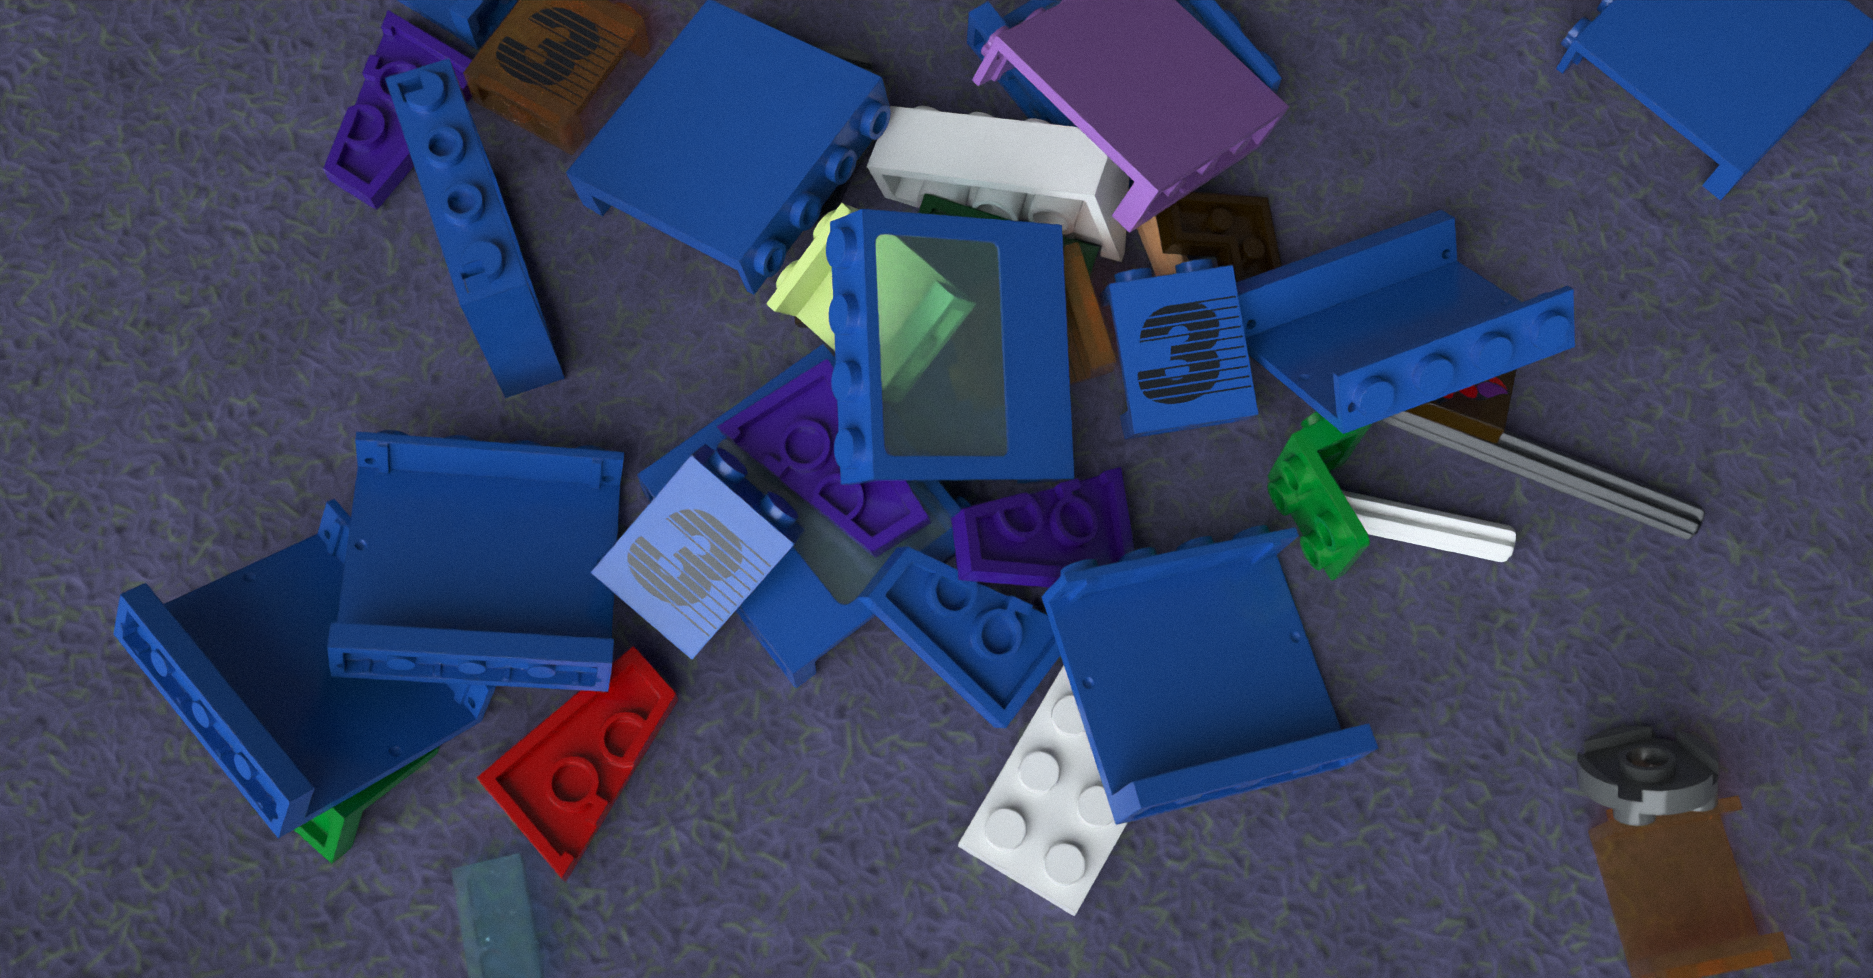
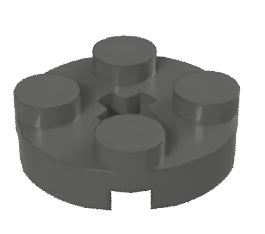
[1577,725,1719,826]

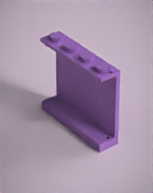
[972,0,1289,233]

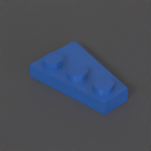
[857,546,1060,728]

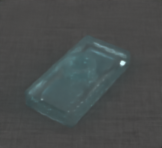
[451,853,545,978]

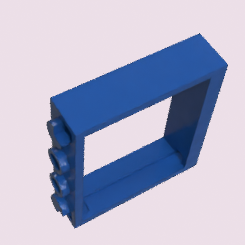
[385,58,565,398]

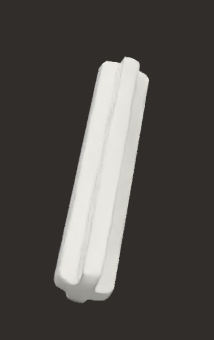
[1341,490,1516,562]

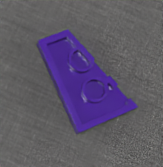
[323,10,487,210]
[717,358,931,558]
[951,467,1135,587]

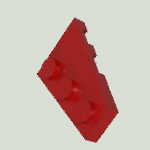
[476,646,679,883]

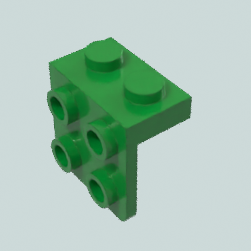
[1267,411,1373,581]

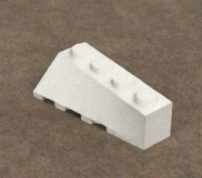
[867,106,1129,262]

